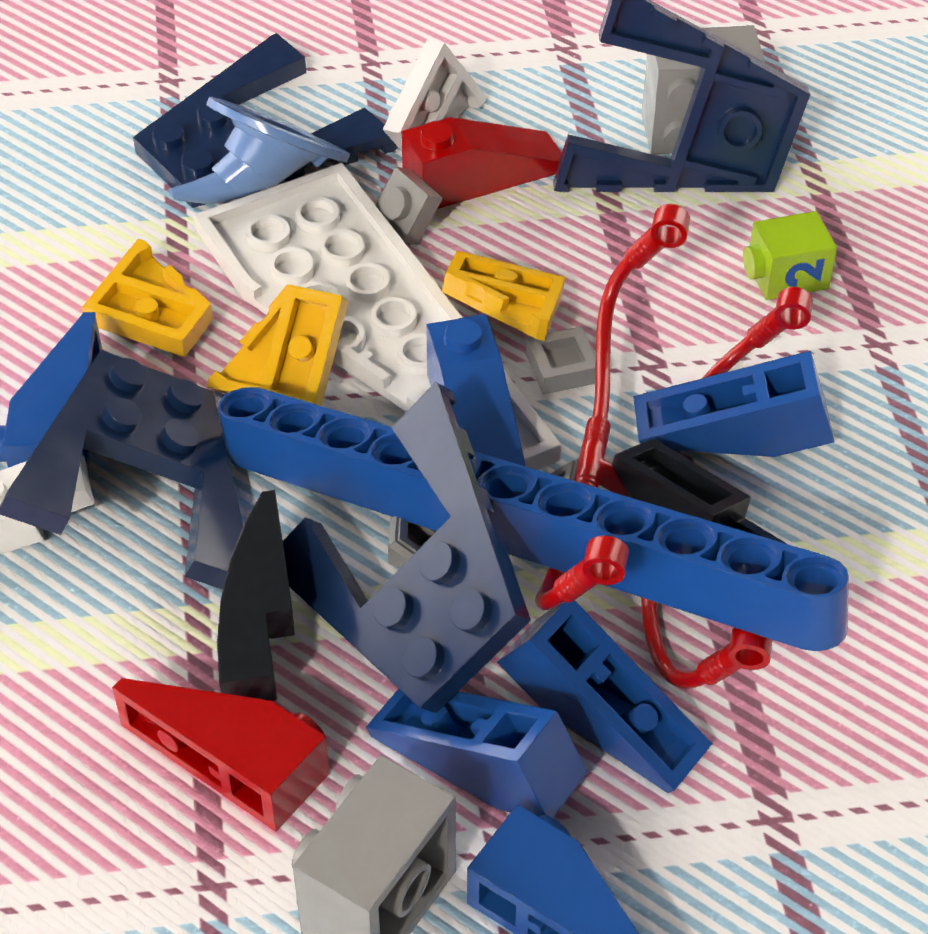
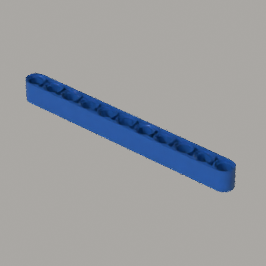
[218,387,849,651]

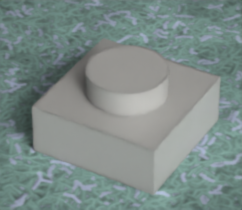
[376,167,443,244]
[526,326,596,395]

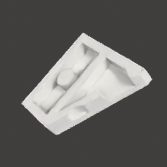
[383,39,487,151]

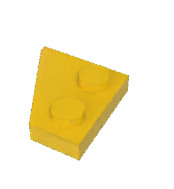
[82,239,213,357]
[442,250,566,341]
[207,284,349,406]

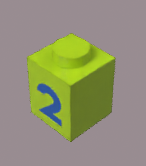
[743,211,837,300]

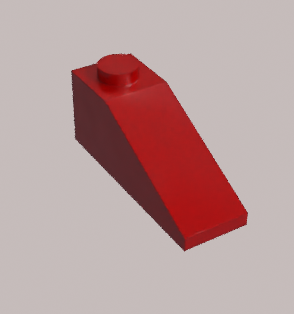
[401,117,562,209]
[112,678,330,832]

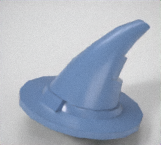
[169,96,350,204]

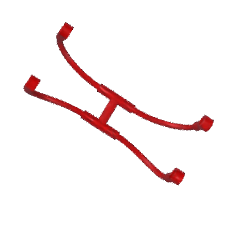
[535,204,813,689]

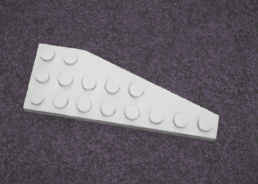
[194,163,561,470]

